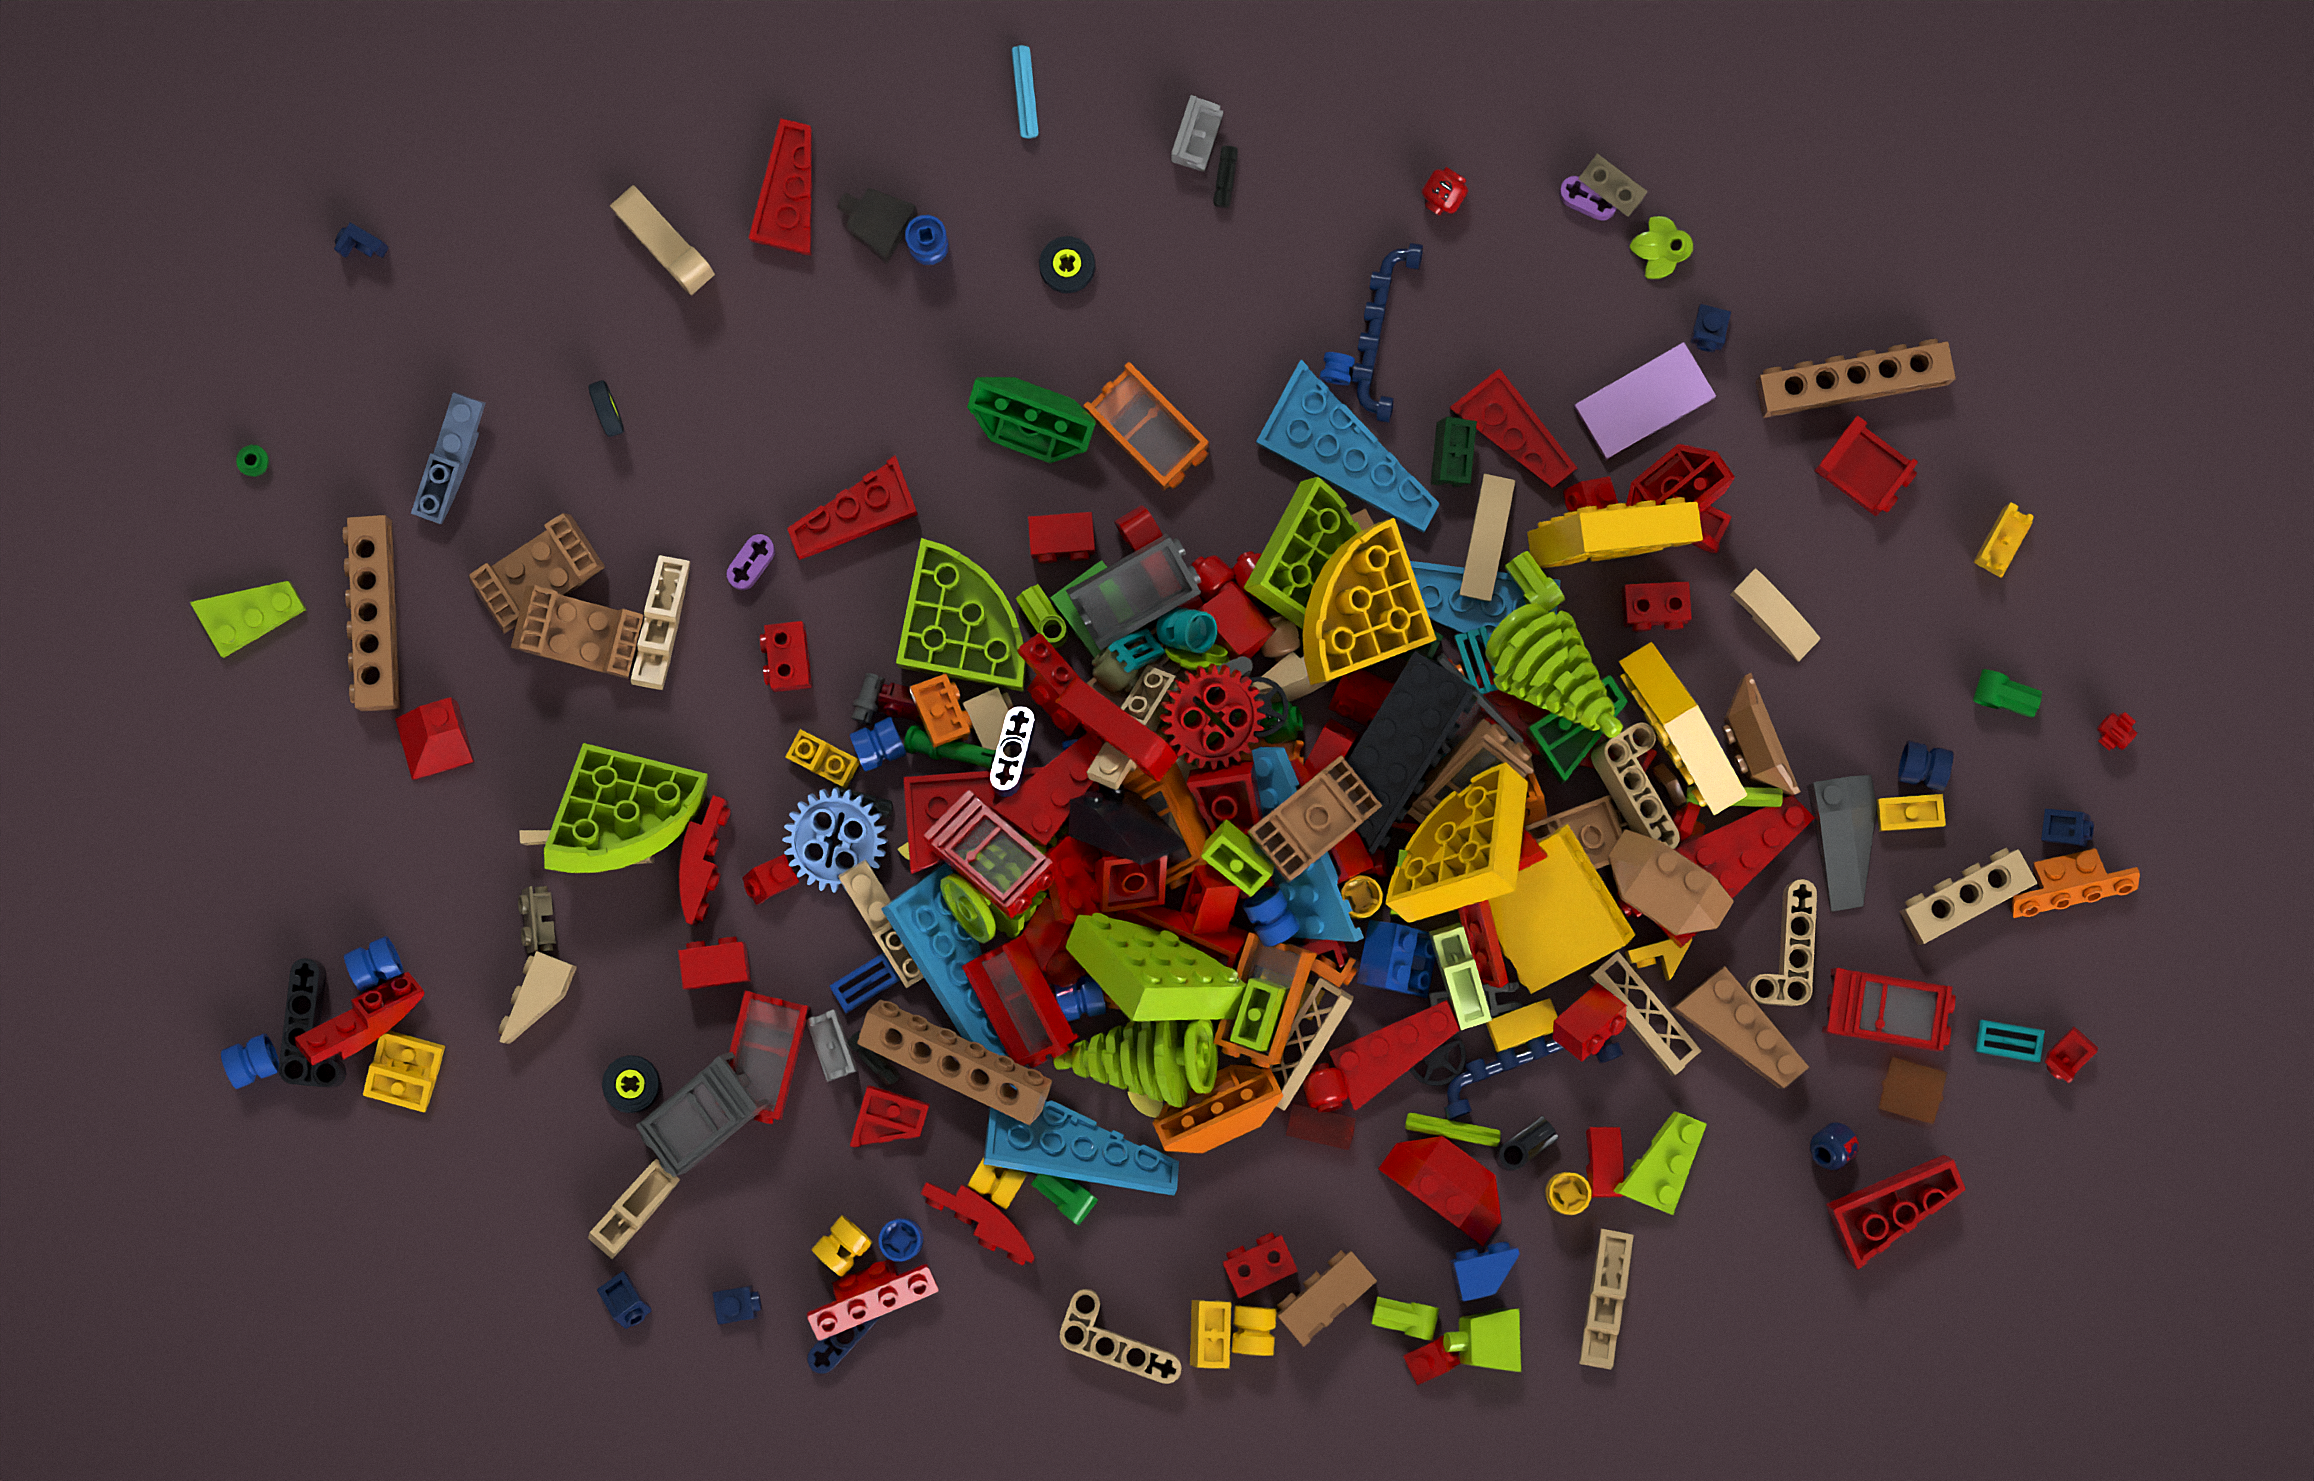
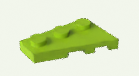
[190,581,307,658]
[1613,1111,1707,1215]

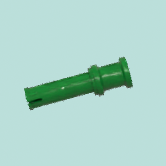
[904,725,997,770]

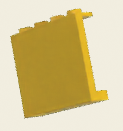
[1488,824,1635,994]

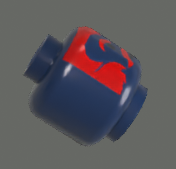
[1810,1122,1859,1170]

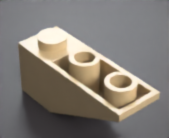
[498,951,577,1044]

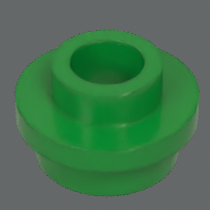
[236,445,269,477]

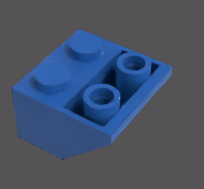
[1357,920,1436,998]
[1450,1241,1520,1301]

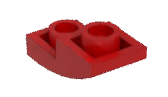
[1586,1127,1624,1197]

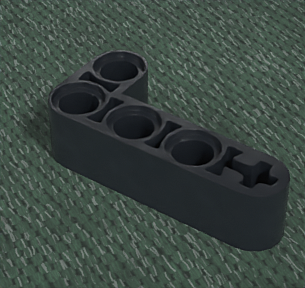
[279,958,347,1088]

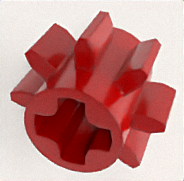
[2096,711,2138,751]

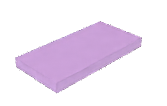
[1574,342,1716,460]

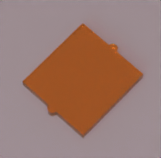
[1878,1057,1947,1124]

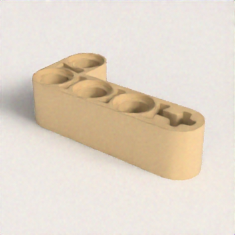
[610,185,715,295]
[1591,723,1680,849]
[1746,879,1817,1006]
[1060,1288,1181,1384]

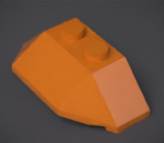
[1152,1064,1283,1154]

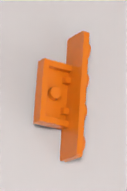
[2011,848,2140,918]

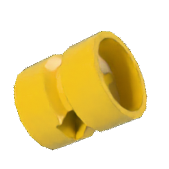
[1340,875,1383,920]
[967,1158,1027,1210]
[1545,1172,1591,1215]
[811,1215,873,1277]
[1231,1306,1277,1356]

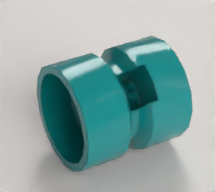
[1157,606,1217,653]

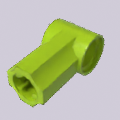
[1504,550,1565,612]
[1015,584,1068,648]
[1371,1296,1440,1341]

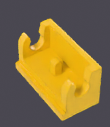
[1973,502,2034,578]
[1190,1300,1231,1368]

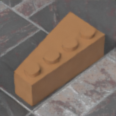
[1671,967,1809,1088]

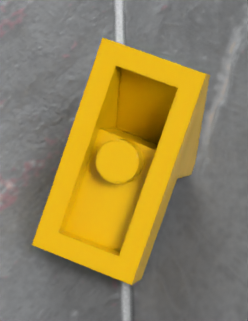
[1625,939,1692,981]

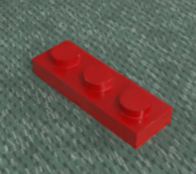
[1458,899,1509,988]

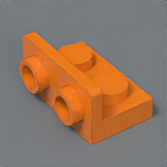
[909,674,972,748]

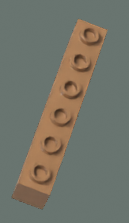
[1755,339,1956,418]
[343,515,400,711]
[857,999,1053,1125]

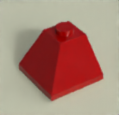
[395,697,475,780]

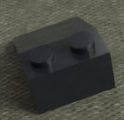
[1068,784,1185,865]

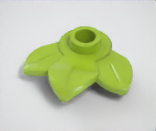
[1629,216,1693,279]
[1165,644,1229,670]

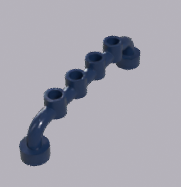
[1352,243,1423,423]
[1444,1036,1624,1120]

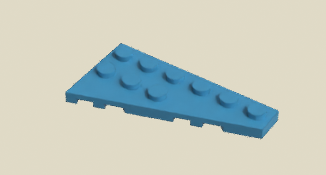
[1256,360,1440,533]
[1410,561,1561,645]
[1252,747,1364,942]
[881,862,1009,1072]
[983,1084,1179,1196]

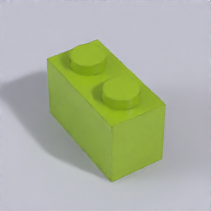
[1201,819,1274,897]
[1230,978,1290,1051]

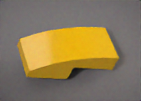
[785,729,860,789]
[1486,998,1558,1052]

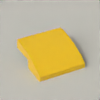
[363,1030,445,1113]

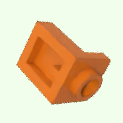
[1310,955,1358,988]

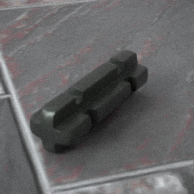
[1213,145,1238,208]
[830,786,893,818]
[847,1032,900,1086]

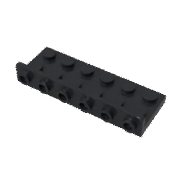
[1347,650,1478,855]

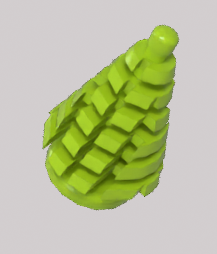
[1485,603,1623,738]
[940,824,1069,943]
[1053,1020,1218,1107]

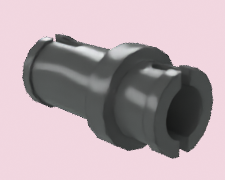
[851,673,885,725]

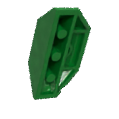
[967,377,1097,463]

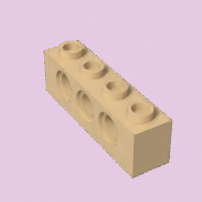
[1899,847,2037,945]

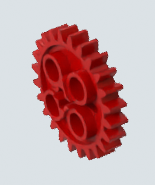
[1160,663,1266,770]

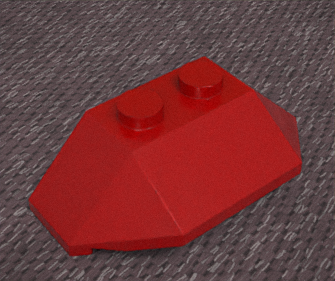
[1626,444,1735,514]
[1378,1136,1502,1247]

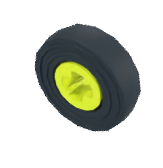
[1039,236,1096,293]
[588,380,624,437]
[602,1055,661,1113]

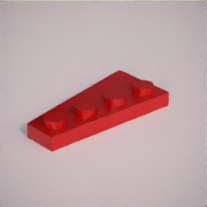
[1329,1000,1461,1111]

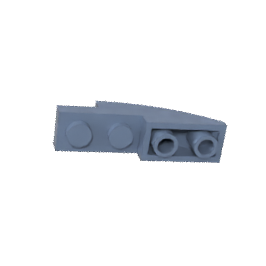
[411,392,486,524]

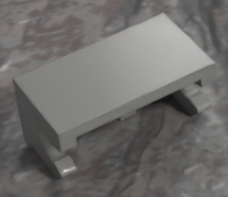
[1171,95,1224,172]
[807,1009,858,1082]

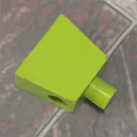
[1443,1308,1521,1372]

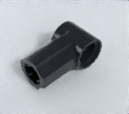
[1495,1116,1559,1171]

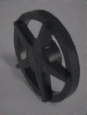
[1229,677,1289,738]
[1409,1034,1466,1086]

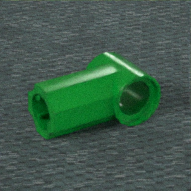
[1973,669,2042,718]
[1031,1174,1099,1226]

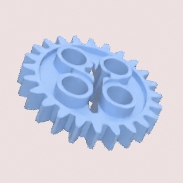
[782,787,888,893]

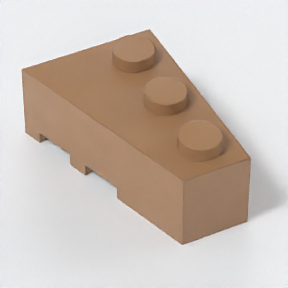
[1277,1250,1377,1347]

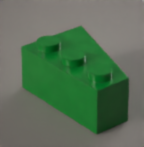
[1525,675,1628,785]

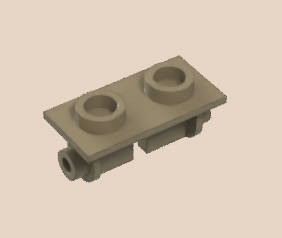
[1578,153,1648,217]
[518,886,556,954]

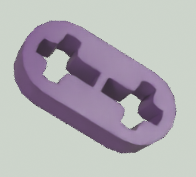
[1559,176,1617,221]
[727,534,775,590]

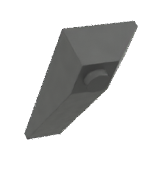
[1807,775,1877,912]

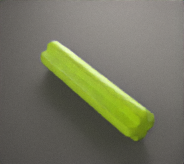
[1687,786,1783,807]
[1405,1113,1501,1147]

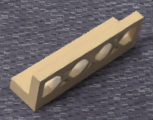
[1588,952,1702,1076]
[1269,976,1353,1111]

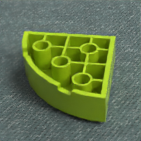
[1243,477,1362,629]
[896,538,1026,692]
[544,743,708,873]
[1065,913,1247,1021]

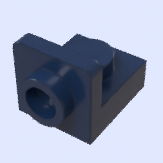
[334,222,389,258]
[1690,304,1731,352]
[2041,808,2094,847]
[597,1271,652,1329]
[713,1285,762,1325]

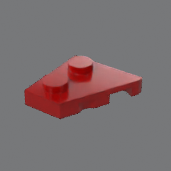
[850,1085,930,1147]

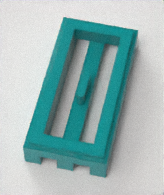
[1454,626,1499,695]
[1108,628,1165,673]
[1974,1020,2045,1063]

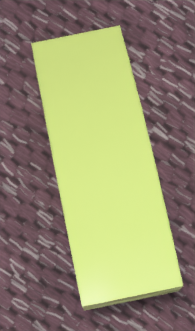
[1429,923,1492,1030]

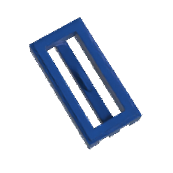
[829,952,901,1014]

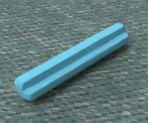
[1011,45,1038,138]

